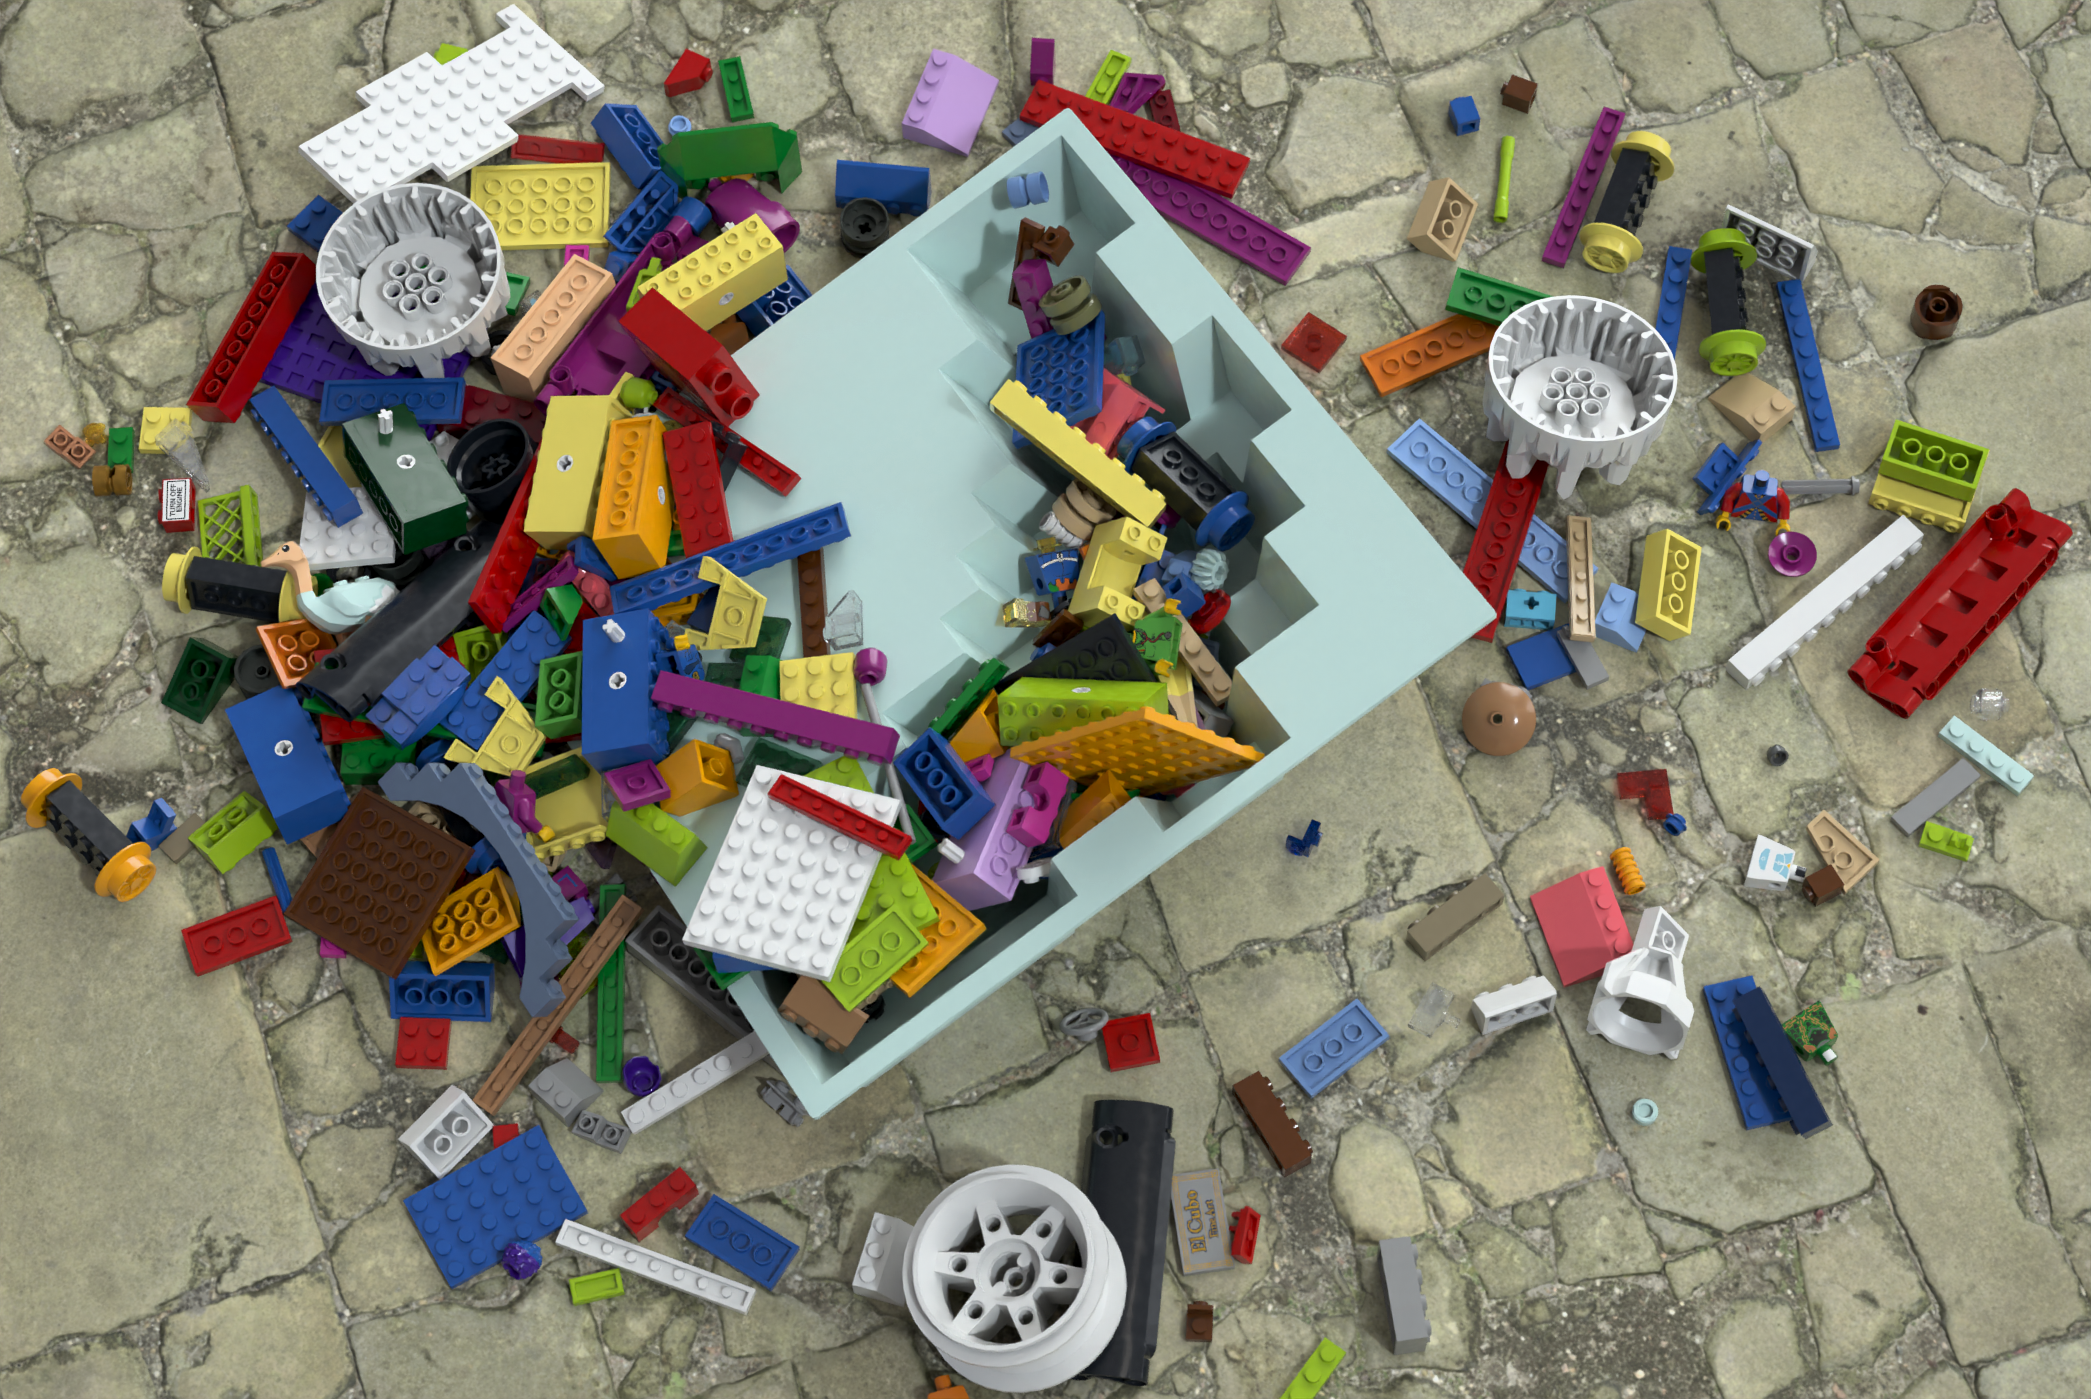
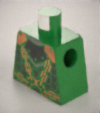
[1782,1000,1838,1066]

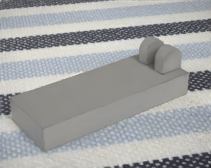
[1557,625,1609,690]

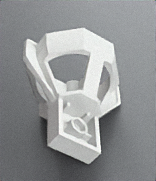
[1586,906,1694,1059]

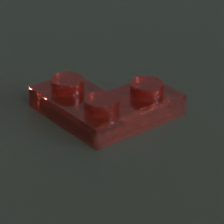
[1616,769,1674,820]

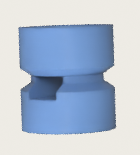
[1007,171,1049,209]

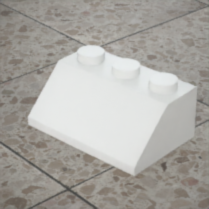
[1471,976,1557,1035]
[398,1085,495,1180]
[852,1212,914,1307]

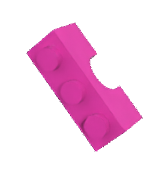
[1006,762,1069,848]

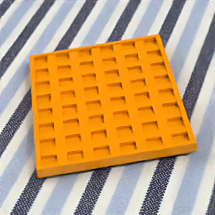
[1010,706,1265,797]

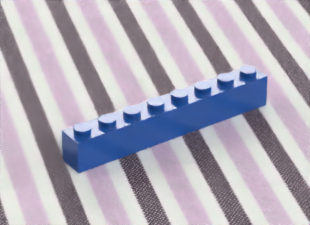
[249,386,363,528]

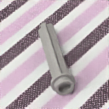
[1781,476,1860,496]

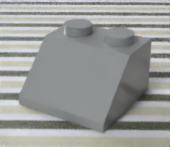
[528,1058,604,1127]

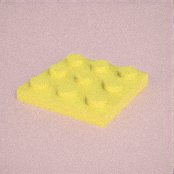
[779,652,857,719]

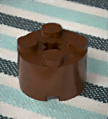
[1910,285,1963,340]

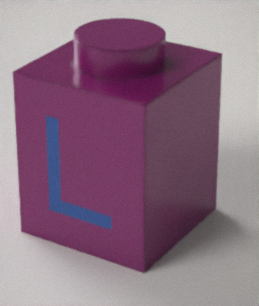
[552,865,589,902]

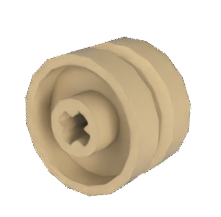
[1052,478,1116,541]

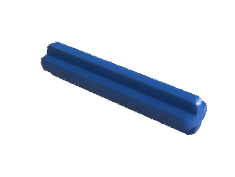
[262,847,292,916]

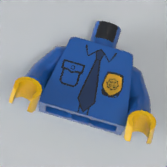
[655,634,705,681]

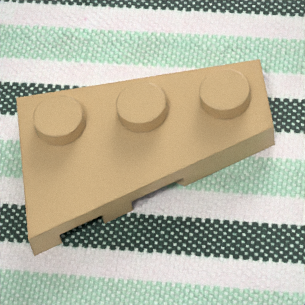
[1806,810,1880,895]

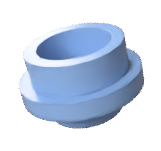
[668,116,691,136]

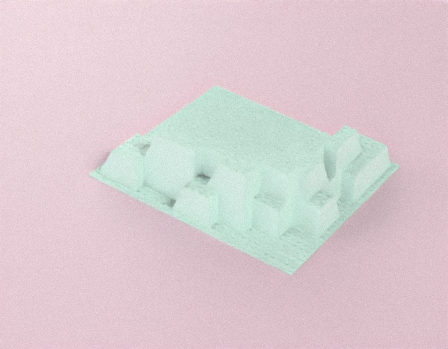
[516,108,1497,1120]

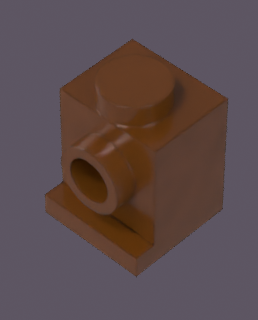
[1032,225,1075,267]

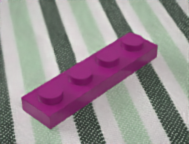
[502,555,579,633]

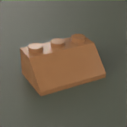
[778,975,869,1054]

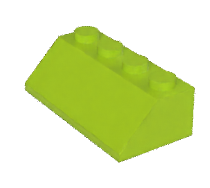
[606,800,708,887]

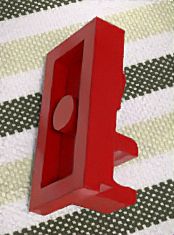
[1229,1206,1261,1264]

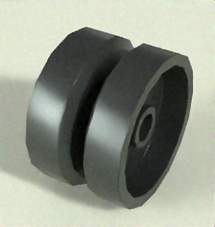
[234,644,281,699]

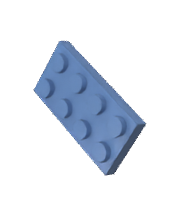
[1278,999,1390,1099]

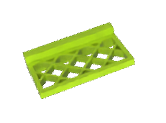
[198,484,263,567]

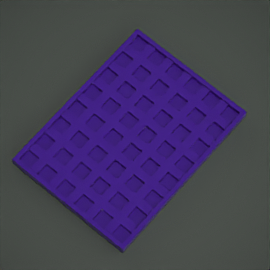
[259,281,488,441]

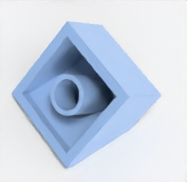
[1595,583,1647,653]

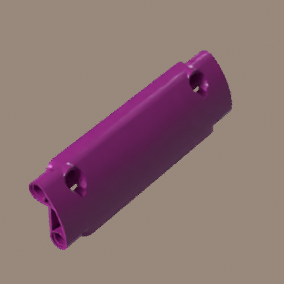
[534,215,709,417]

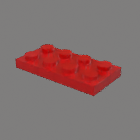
[181,895,293,977]

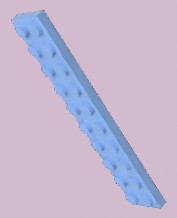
[1387,418,1598,603]

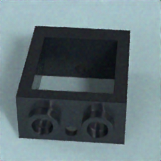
[699,420,748,493]

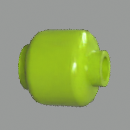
[620,377,658,409]

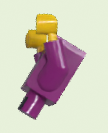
[494,770,555,843]

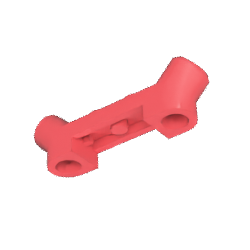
[557,551,614,617]

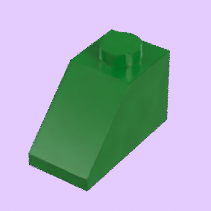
[540,584,583,641]

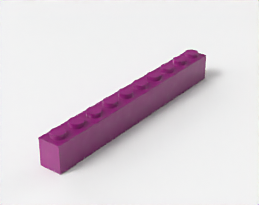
[651,670,900,765]

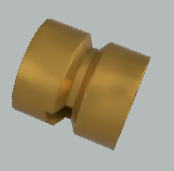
[92,464,132,497]

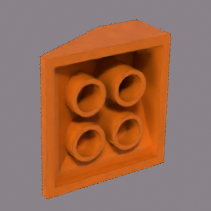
[255,618,337,689]

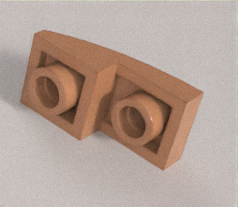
[44,425,96,469]

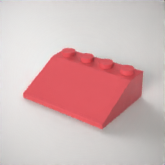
[1530,866,1634,987]

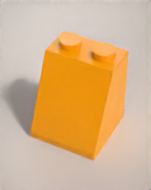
[949,689,1009,763]
[656,739,739,817]

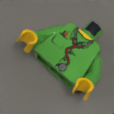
[1128,598,1183,678]

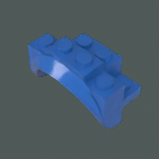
[365,645,471,751]

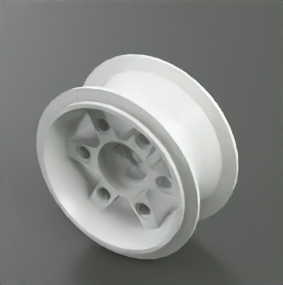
[902,1165,1127,1393]

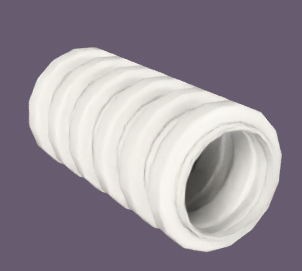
[1039,511,1085,550]

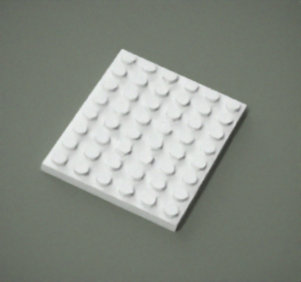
[682,765,902,982]

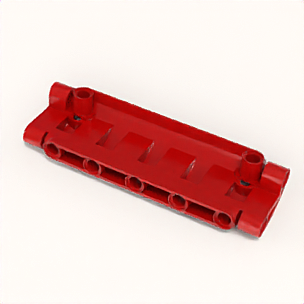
[1847,488,2073,719]

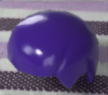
[623,1056,662,1097]

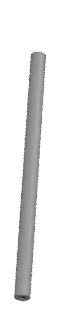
[861,683,916,844]

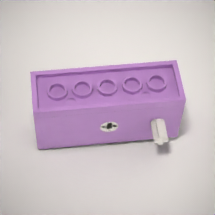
[932,749,1034,911]

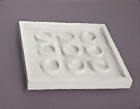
[299,487,397,571]

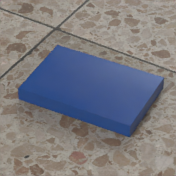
[1506,623,1576,690]

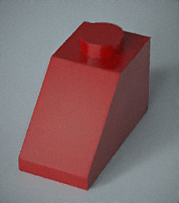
[663,49,713,97]

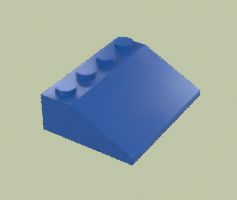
[736,265,812,337]

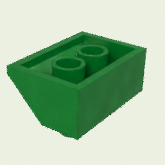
[738,655,783,737]

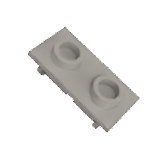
[761,1080,810,1127]

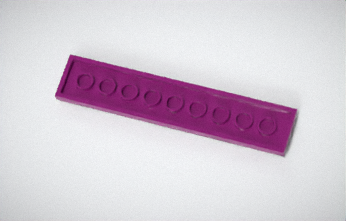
[1108,153,1311,286]

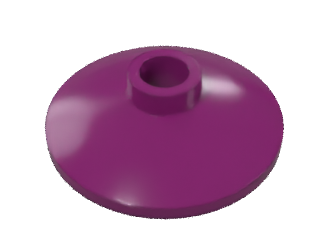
[1768,532,1817,577]

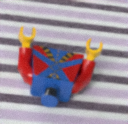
[1715,470,1791,536]

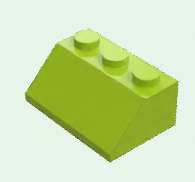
[188,790,278,874]

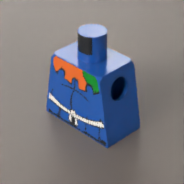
[1025,548,1079,608]

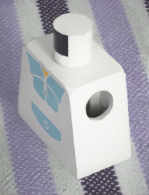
[1744,835,1807,891]

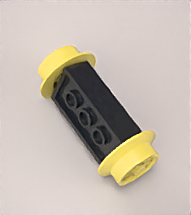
[1579,131,1675,273]
[162,547,318,623]

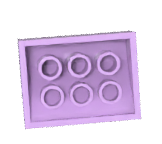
[902,49,999,157]

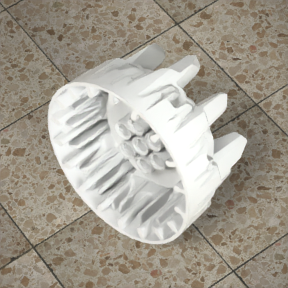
[316,183,510,378]
[1483,295,1678,500]

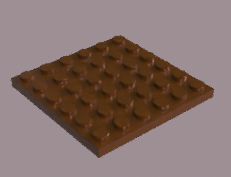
[284,787,476,980]

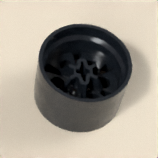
[447,418,538,526]

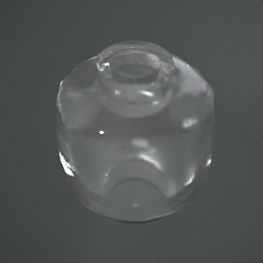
[1970,688,2009,721]

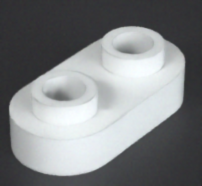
[1016,857,1053,884]

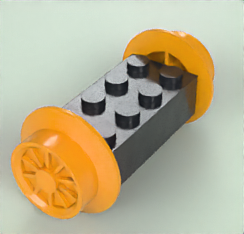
[21,768,156,902]

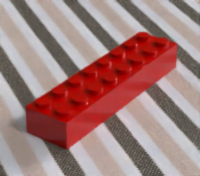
[186,252,316,423]

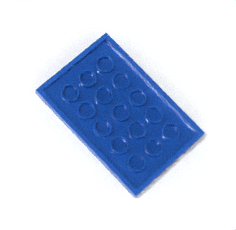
[1012,309,1105,449]
[403,1125,588,1289]

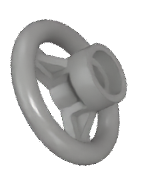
[1059,1008,1109,1041]

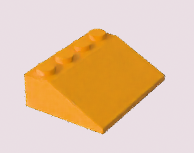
[421,867,521,976]

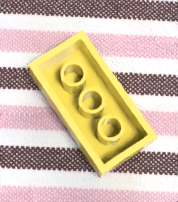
[1635,529,1702,641]

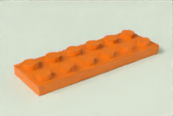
[1360,314,1499,398]

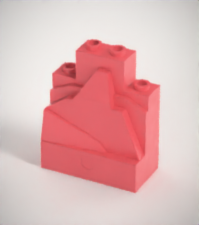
[1069,367,1165,460]

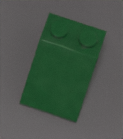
[161,637,239,724]

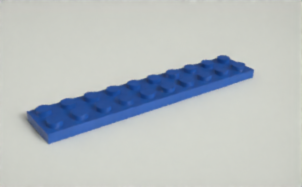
[610,502,851,614]

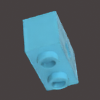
[1504,589,1557,630]

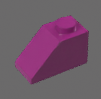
[1030,37,1056,86]

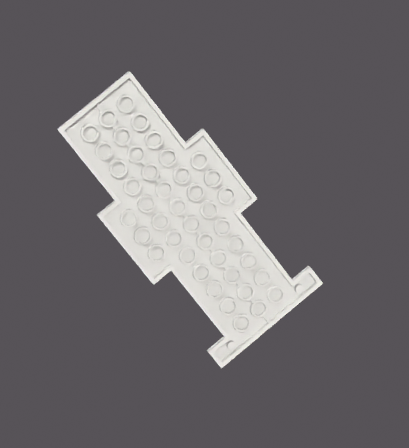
[298,4,604,204]

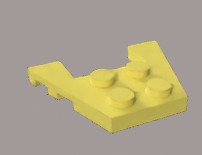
[684,556,767,651]
[443,676,547,776]

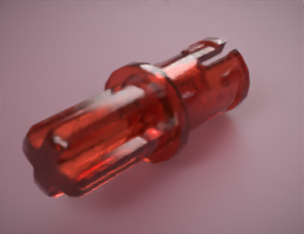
[549,1026,580,1054]

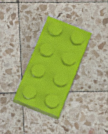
[821,904,929,1013]

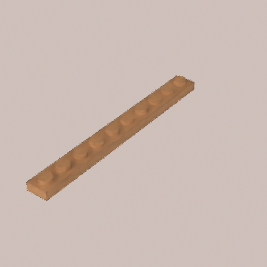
[472,894,644,1116]

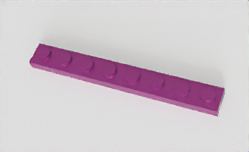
[1542,106,1626,268]

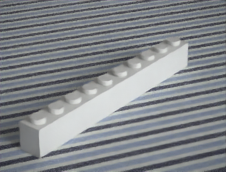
[1726,515,1924,690]

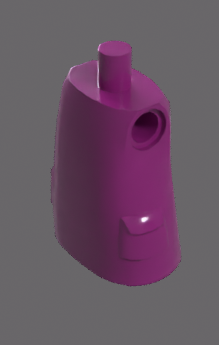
[705,178,800,253]

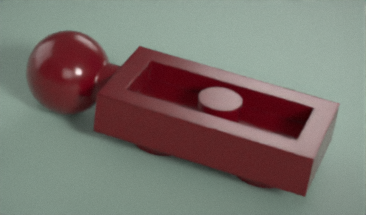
[1148,74,1181,131]

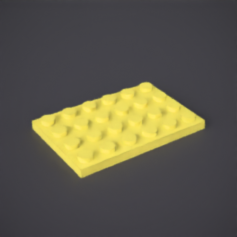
[470,162,611,250]

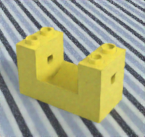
[1068,517,1167,632]

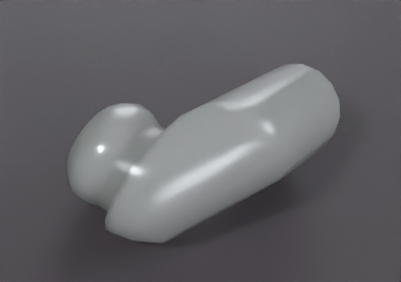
[714,733,744,763]

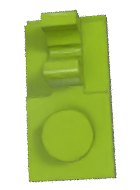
[1918,821,1974,862]

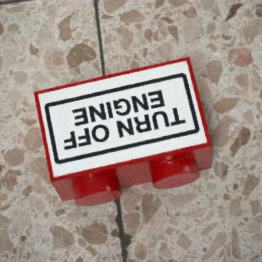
[158,478,196,533]

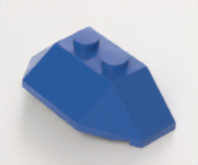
[603,170,678,253]

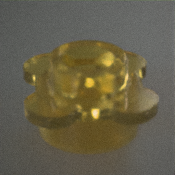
[82,423,108,447]
[1033,537,1062,554]

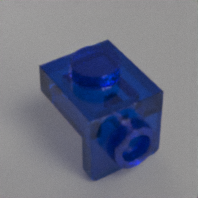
[1286,819,1323,857]

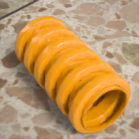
[1609,847,1646,895]

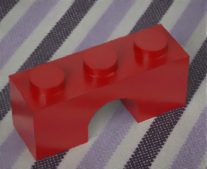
[620,1167,699,1243]

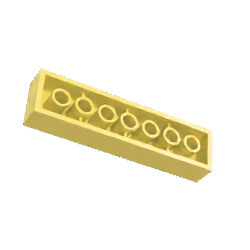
[990,379,1166,529]

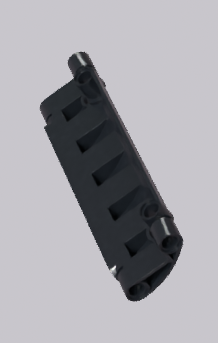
[296,520,536,722]
[1069,1100,1176,1386]

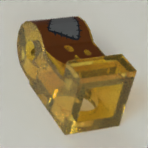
[1002,598,1051,628]

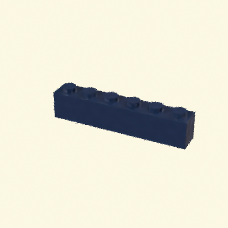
[1732,986,1833,1139]

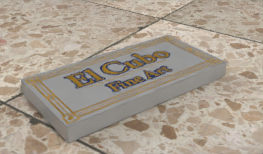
[1171,1168,1235,1276]

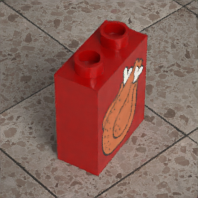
[618,287,760,427]

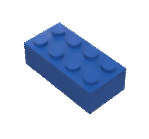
[893,727,996,840]

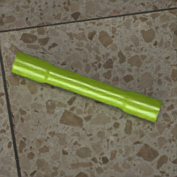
[1493,136,1515,223]

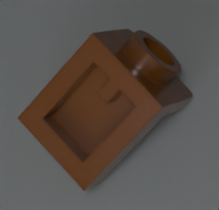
[1186,1301,1213,1343]

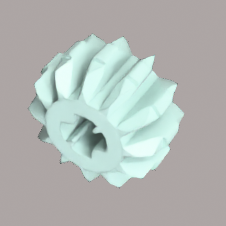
[1190,549,1230,592]

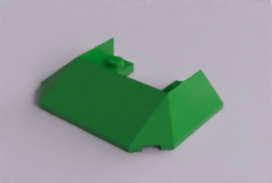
[657,122,802,199]

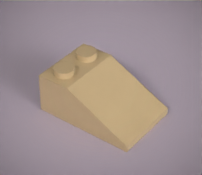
[1708,373,1796,443]

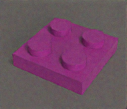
[604,759,671,812]

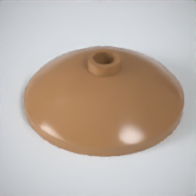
[1462,682,1536,756]

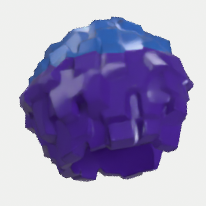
[501,1240,543,1280]

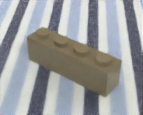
[1406,873,1504,962]

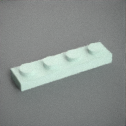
[1938,716,2034,796]

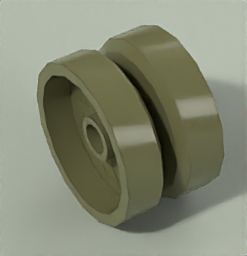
[1039,275,1102,335]

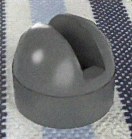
[1767,744,1789,766]

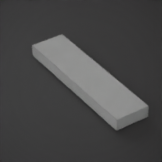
[1890,758,1981,837]

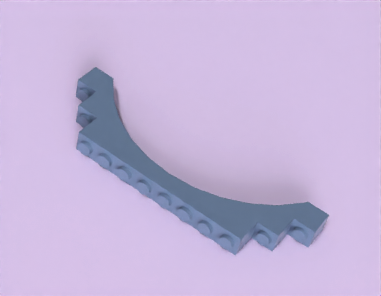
[378,763,579,1018]

